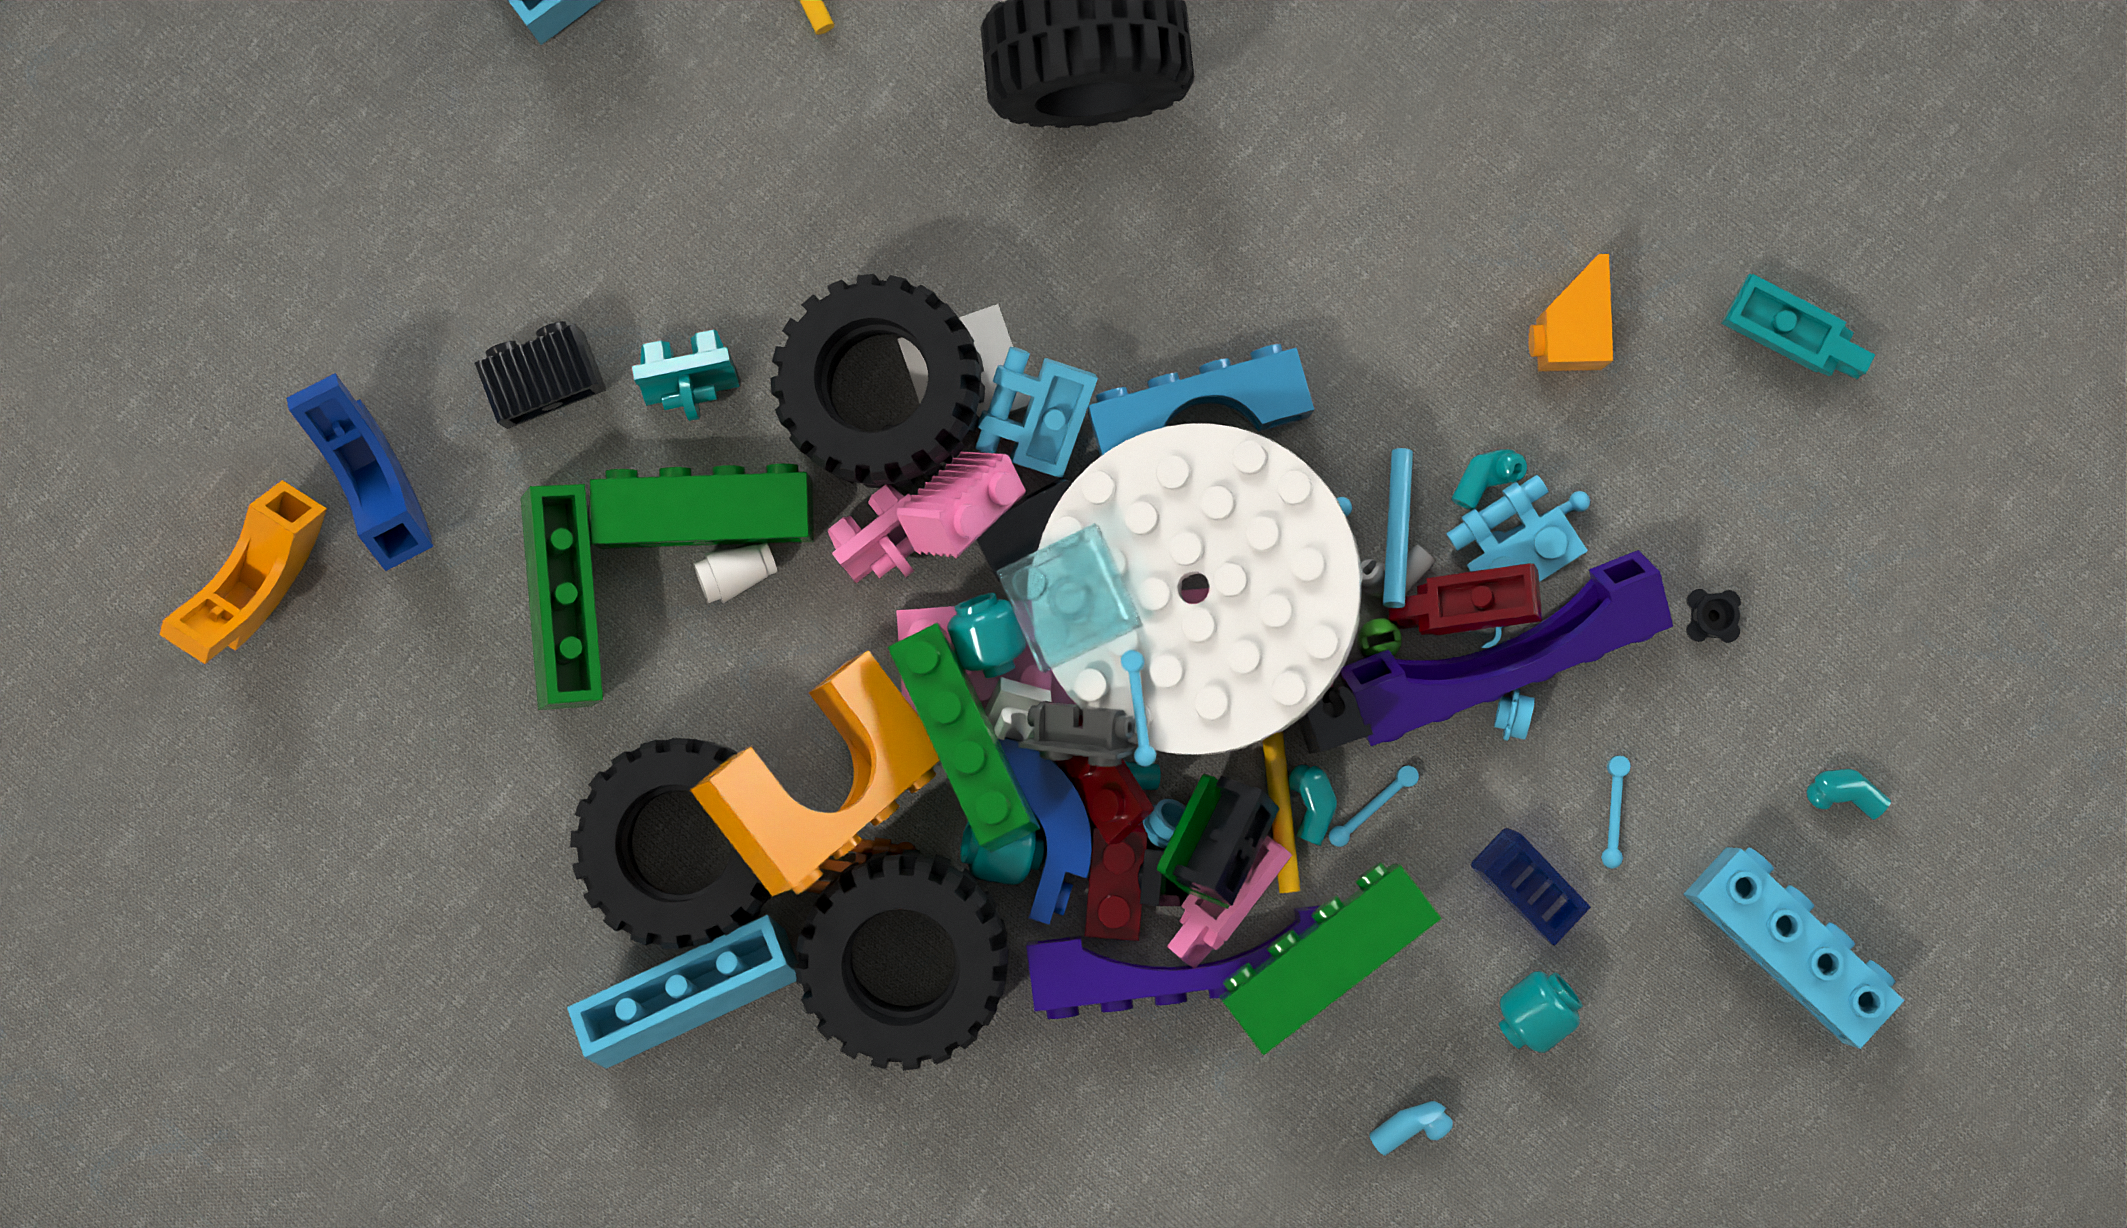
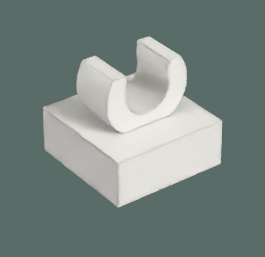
[985,677,1052,741]

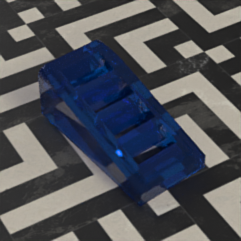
[1470,828,1591,946]

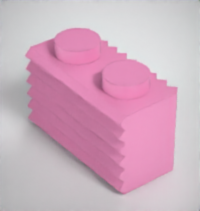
[896,451,1026,558]

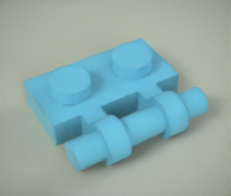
[975,347,1098,478]
[1446,475,1588,582]

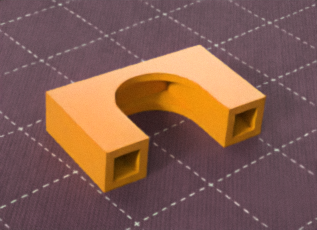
[690,650,940,896]

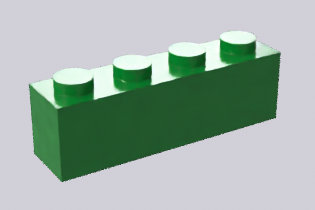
[590,463,814,549]
[520,484,603,710]
[888,623,1040,853]
[1219,862,1442,1056]

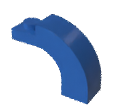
[286,373,434,571]
[998,738,1092,925]

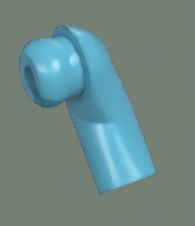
[1370,1101,1453,1156]

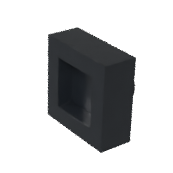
[1138,849,1186,907]

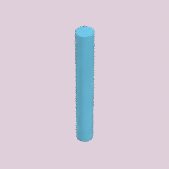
[1383,448,1413,608]

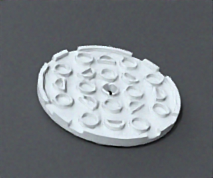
[1032,423,1363,755]

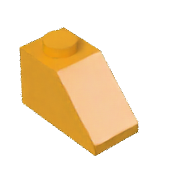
[1528,254,1613,371]

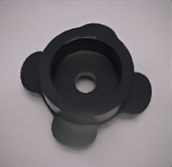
[1686,589,1741,643]

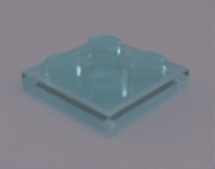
[996,523,1144,672]

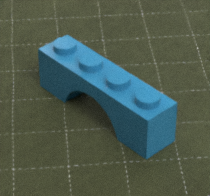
[1088,344,1314,457]

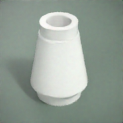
[693,542,777,604]

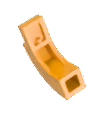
[159,480,327,664]

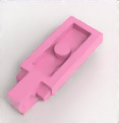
[1167,835,1292,968]

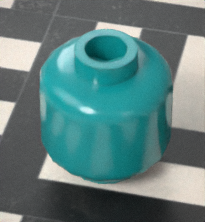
[947,593,1027,678]
[960,821,1044,885]
[1498,971,1583,1053]

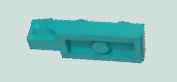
[1721,273,1875,379]

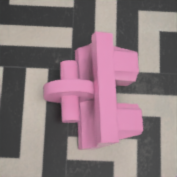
[828,484,915,583]

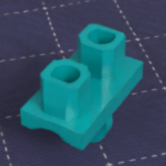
[632,329,740,421]

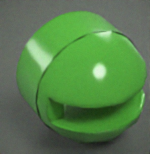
[1357,618,1402,658]

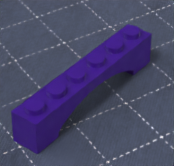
[1339,550,1673,746]
[1026,905,1321,1019]

